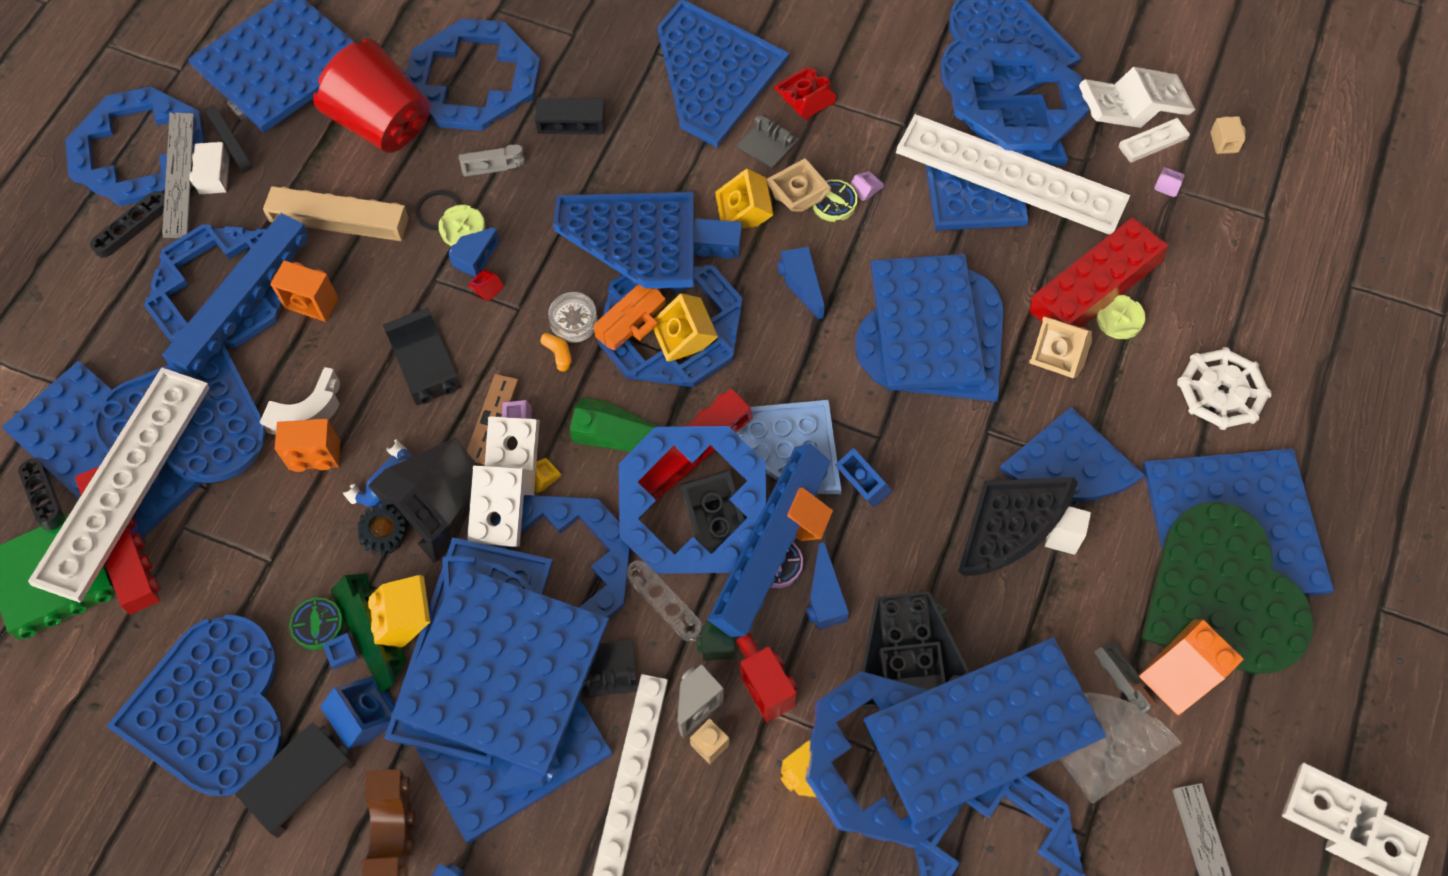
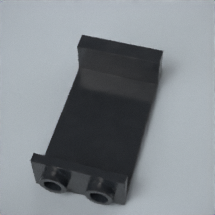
[383,307,462,406]
[235,722,355,838]

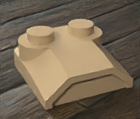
[767,158,831,212]
[1029,317,1092,378]

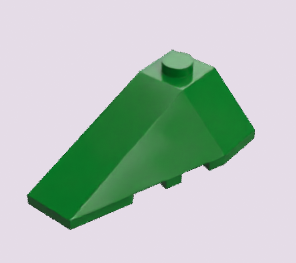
[570,397,659,452]

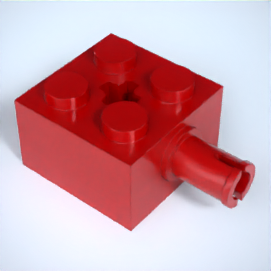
[736,633,798,723]

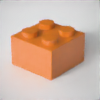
[270,261,339,322]
[275,419,341,472]

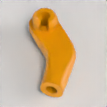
[541,333,572,372]

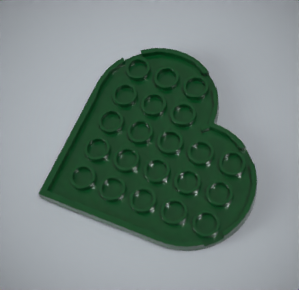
[1140,502,1313,674]

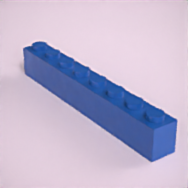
[162,213,309,378]
[707,443,831,637]

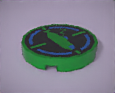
[289,598,344,650]

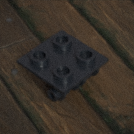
[583,639,638,698]

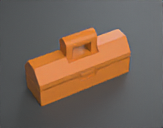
[593,285,666,351]

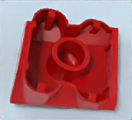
[774,67,837,121]

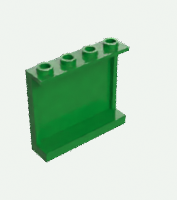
[0,514,116,640]

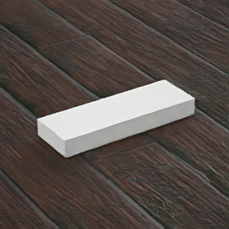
[1119,118,1190,163]

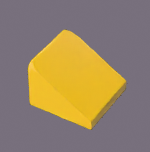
[534,458,562,493]

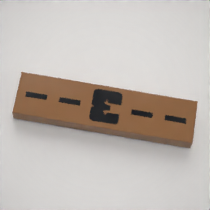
[467,374,519,466]

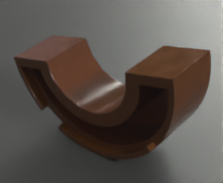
[362,769,416,876]

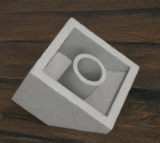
[677,664,724,738]

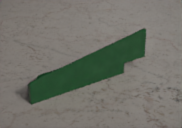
[331,573,406,693]

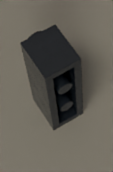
[535,98,605,134]

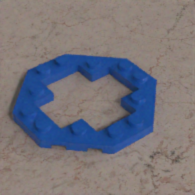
[406,19,541,131]
[949,44,1089,150]
[65,86,206,206]
[144,224,292,348]
[598,265,742,387]
[619,426,766,574]
[485,495,630,619]
[805,672,958,848]
[914,775,1085,876]

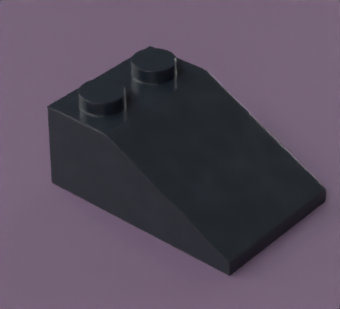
[679,469,744,554]

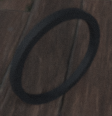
[415,190,461,230]

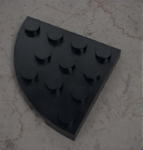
[959,477,1078,576]

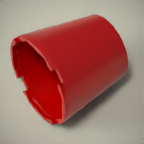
[313,38,430,153]

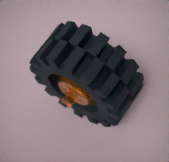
[357,505,405,556]

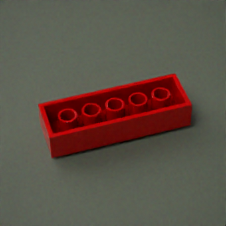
[1029,217,1168,327]

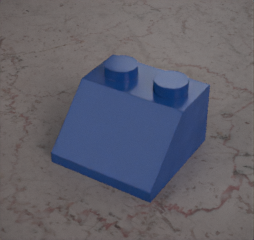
[320,676,396,750]

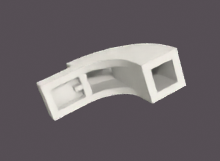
[260,367,340,435]

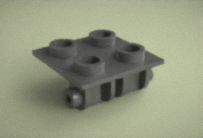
[737,114,799,169]

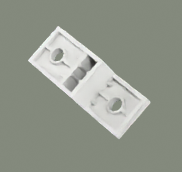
[1079,67,1195,128]
[468,417,540,547]
[1282,763,1429,876]

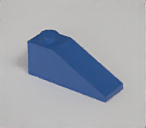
[777,247,824,319]
[806,542,849,630]

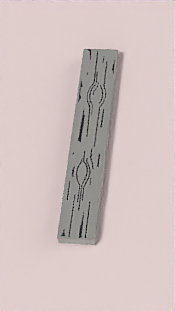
[162,113,194,238]
[1172,783,1232,876]

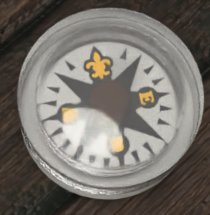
[548,292,598,343]

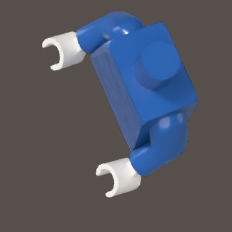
[343,440,413,509]

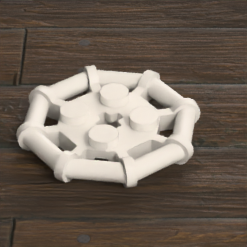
[1177,347,1272,430]

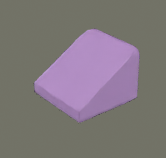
[1154,167,1185,197]
[850,171,884,201]
[502,400,532,419]

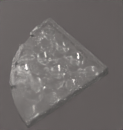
[1059,693,1181,804]

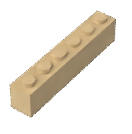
[263,186,409,241]

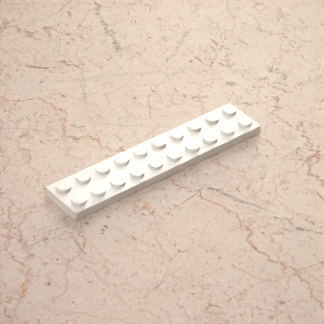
[896,114,1130,235]
[28,368,209,603]

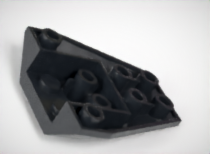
[368,438,478,563]
[861,591,969,709]

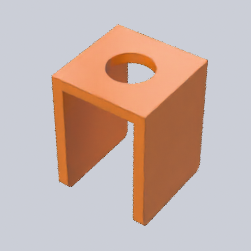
[788,488,833,541]

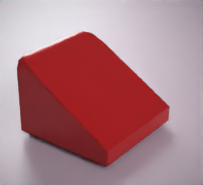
[468,270,504,301]

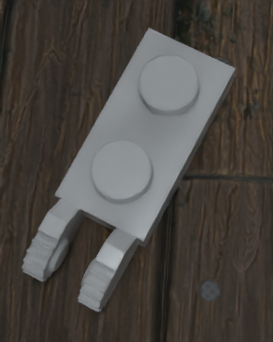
[459,144,525,177]

